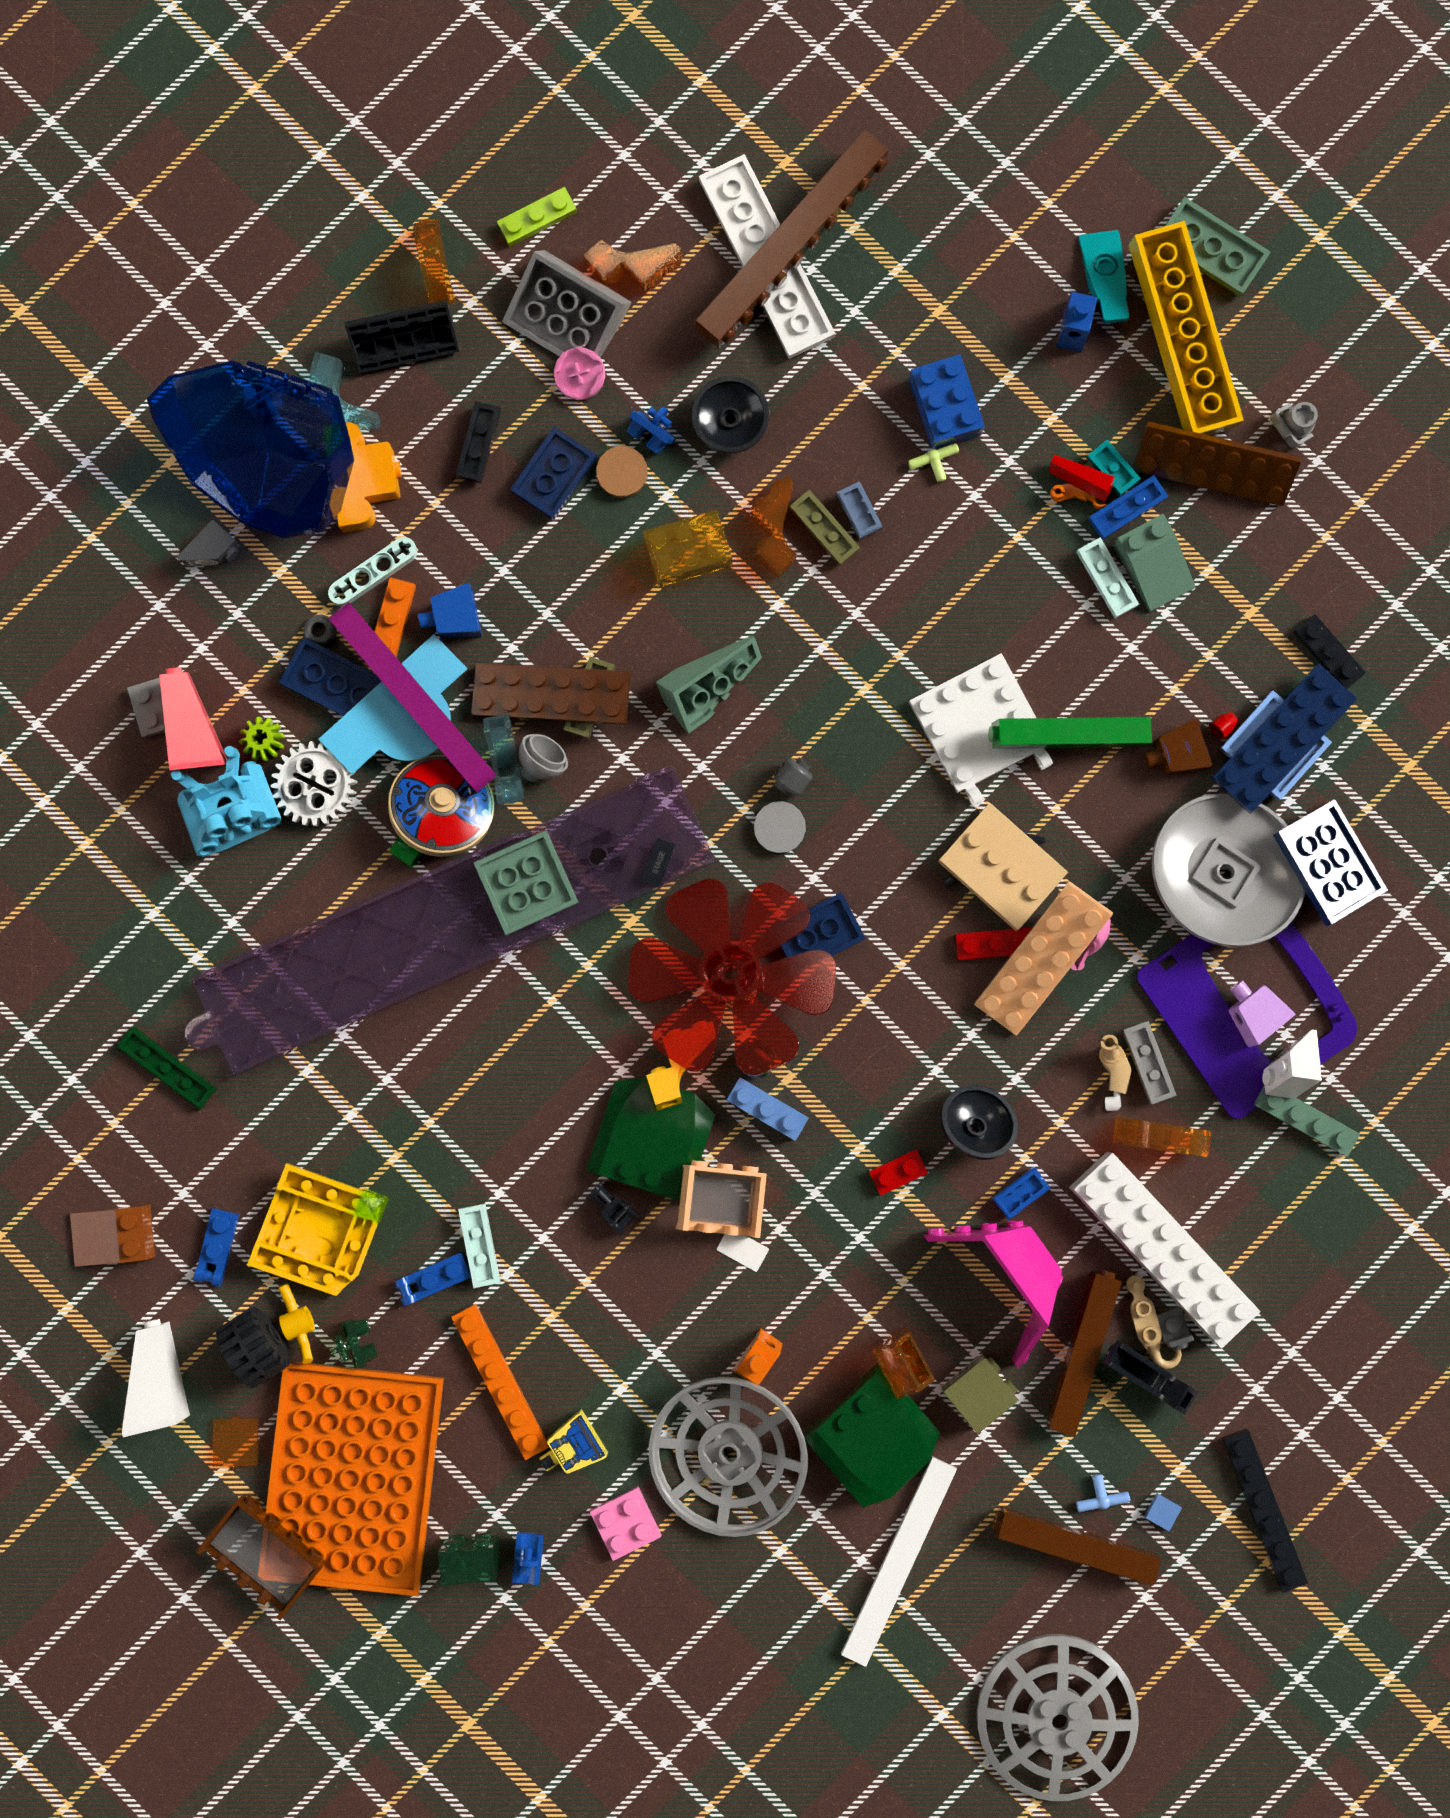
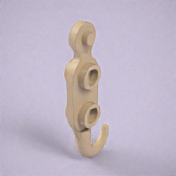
[1126,1275,1182,1369]

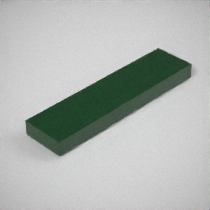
[116,1026,218,1110]

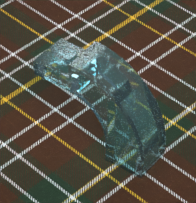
[310,352,381,431]
[483,714,525,805]

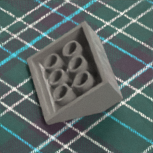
[502,250,631,357]

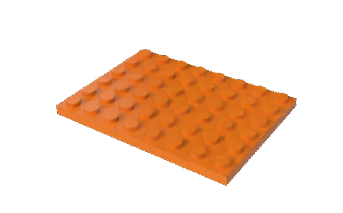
[258,1361,444,1596]

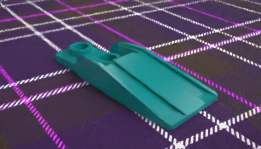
[1079,230,1129,324]

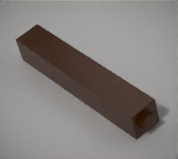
[1045,1269,1122,1437]
[992,1507,1161,1586]

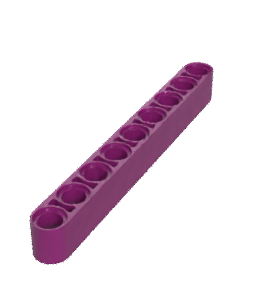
[328,602,497,793]

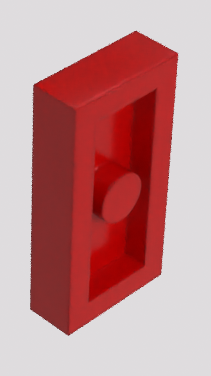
[868,1149,928,1196]

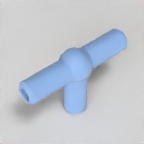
[1076,1474,1130,1512]

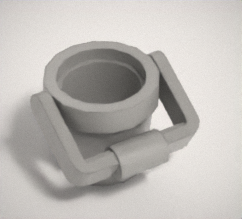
[1270,402,1318,449]

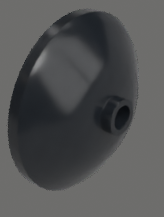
[692,376,769,454]
[940,1085,1018,1160]

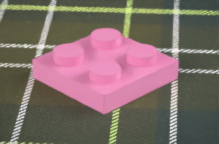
[590,1486,662,1561]

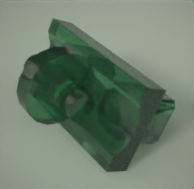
[330,1319,378,1369]

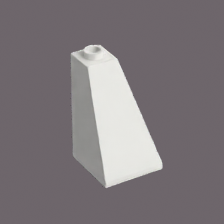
[122,1319,190,1437]

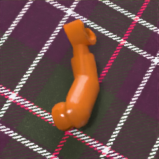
[1050,483,1106,510]

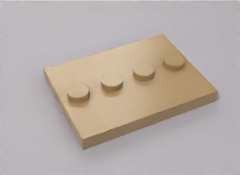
[938,803,1068,931]

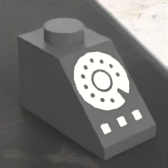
[177,519,241,567]

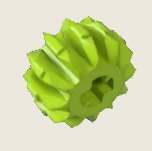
[239,717,285,761]

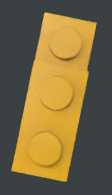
[646,1021,716,1111]

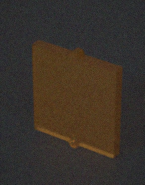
[213,1415,258,1469]

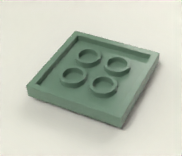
[474,830,579,936]

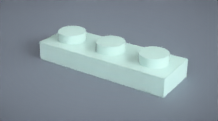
[1076,537,1139,619]
[458,1204,501,1288]

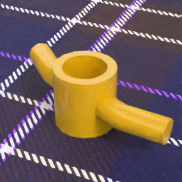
[278,1283,315,1364]

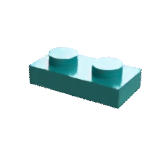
[1086,439,1141,497]

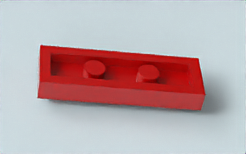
[955,927,1033,961]

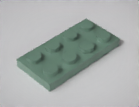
[1165,197,1271,297]

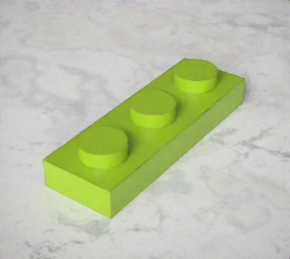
[497,187,577,247]

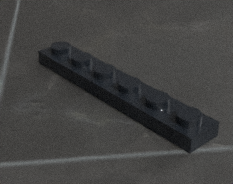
[1222,1429,1308,1593]

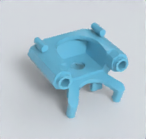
[171,746,281,857]

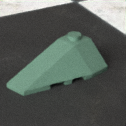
[656,635,762,733]

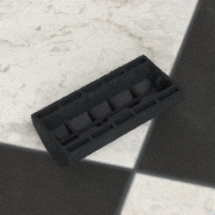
[345,300,459,373]

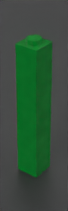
[988,717,1152,749]

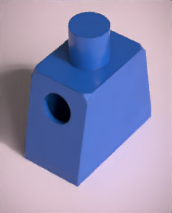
[1056,292,1097,352]
[418,583,482,638]

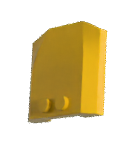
[247,1163,378,1296]

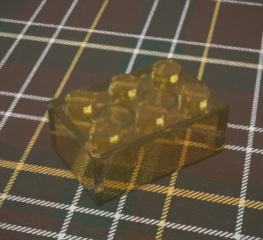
[642,509,732,588]

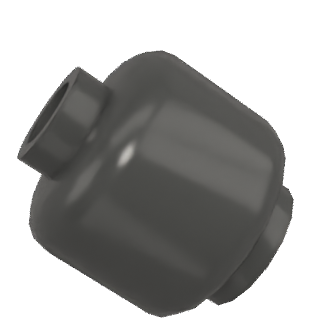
[774,757,813,797]

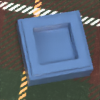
[1144,1493,1182,1531]

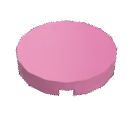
[554,347,605,400]

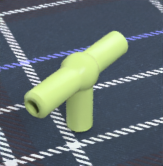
[908,443,959,482]

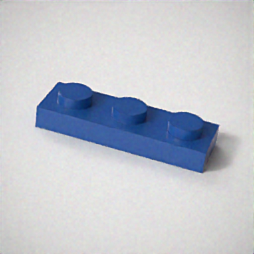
[1088,475,1168,540]

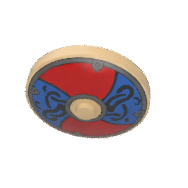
[388,755,494,857]

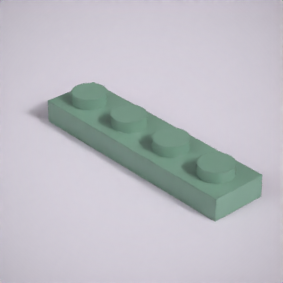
[1254,1085,1360,1157]

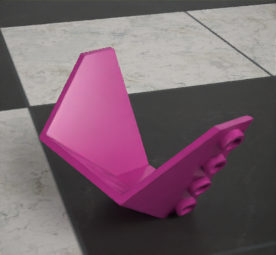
[922,1220,1063,1369]

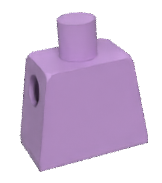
[1229,980,1296,1047]

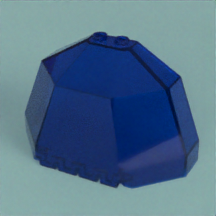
[147,360,354,539]

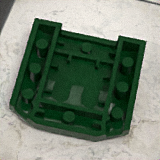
[587,1077,716,1201]
[803,1362,940,1507]

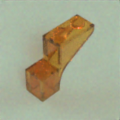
[583,239,683,293]
[751,475,797,579]

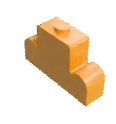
[324,422,402,533]

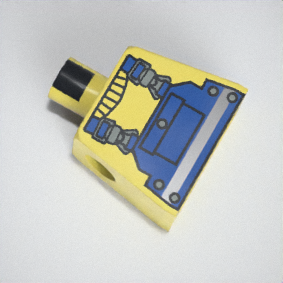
[539,1409,608,1474]

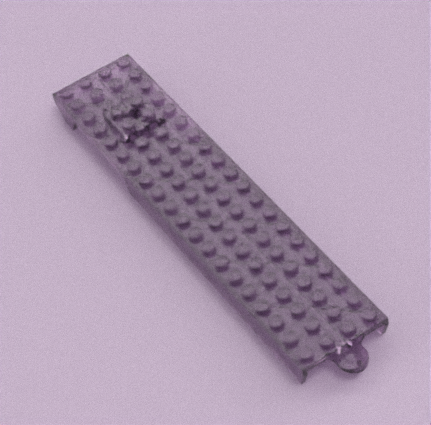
[185,766,716,1077]

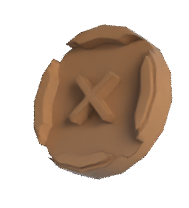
[596,446,648,498]

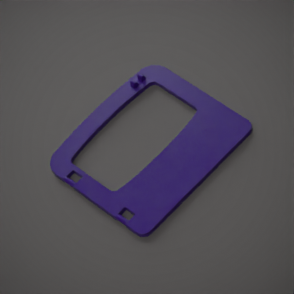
[1136,922,1357,1118]

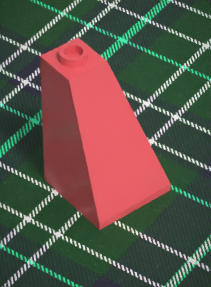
[159,667,227,771]

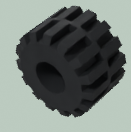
[216,1306,290,1389]

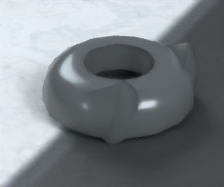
[303,614,337,647]

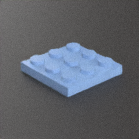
[1219,691,1332,801]

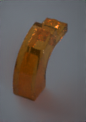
[413,218,456,305]
[1113,1117,1212,1157]

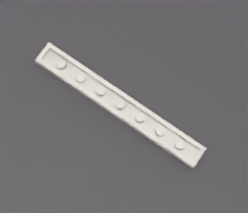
[841,1456,957,1667]

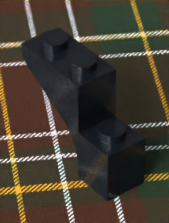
[1103,1339,1199,1415]

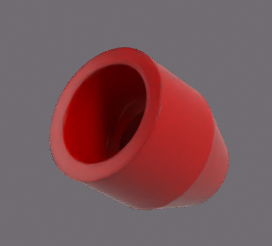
[1209,712,1238,740]

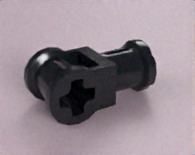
[585,1182,640,1235]

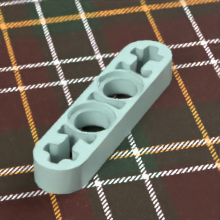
[328,537,417,607]

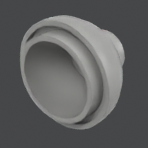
[519,734,568,782]

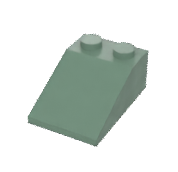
[1112,514,1196,613]

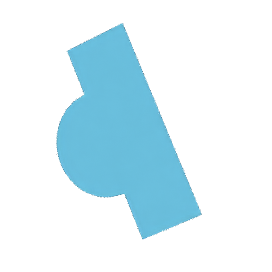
[319,634,468,774]

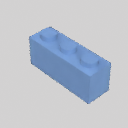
[727,1077,809,1141]

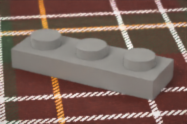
[1122,1021,1177,1105]

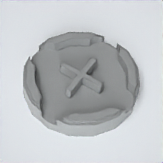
[754,801,806,853]

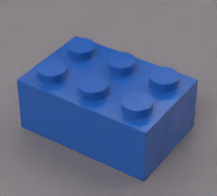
[908,354,985,450]

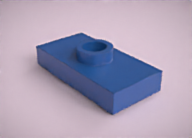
[992,1166,1051,1220]

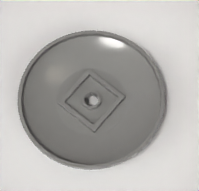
[1152,793,1305,947]

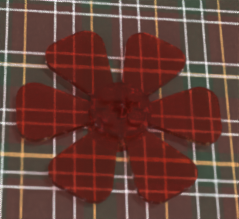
[628,878,836,1076]

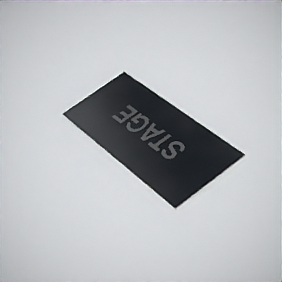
[641,838,675,887]

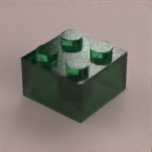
[438,1532,501,1586]

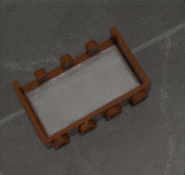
[196,1494,326,1620]

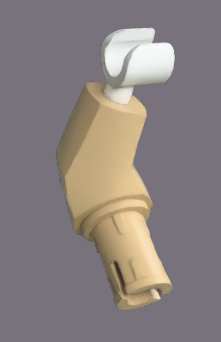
[1099,1035,1131,1111]

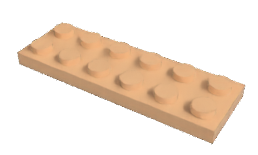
[974,881,1113,1036]

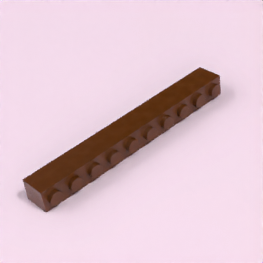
[696,130,889,349]

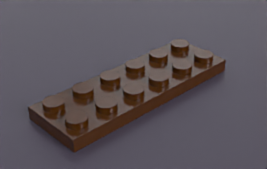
[1132,421,1301,506]
[471,664,631,725]

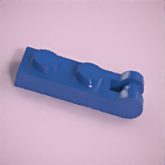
[193,1208,240,1287]
[393,1252,471,1307]

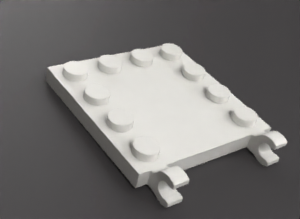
[909,653,1053,806]

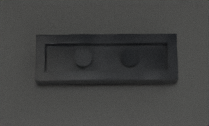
[455,401,501,484]
[1293,614,1366,689]

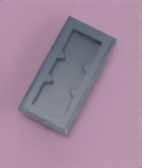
[836,481,883,540]

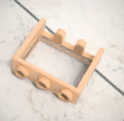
[675,1160,767,1238]

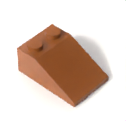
[70,1204,155,1267]

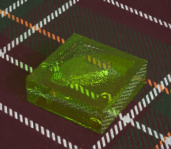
[354,1188,389,1223]

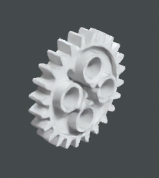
[271,741,357,827]

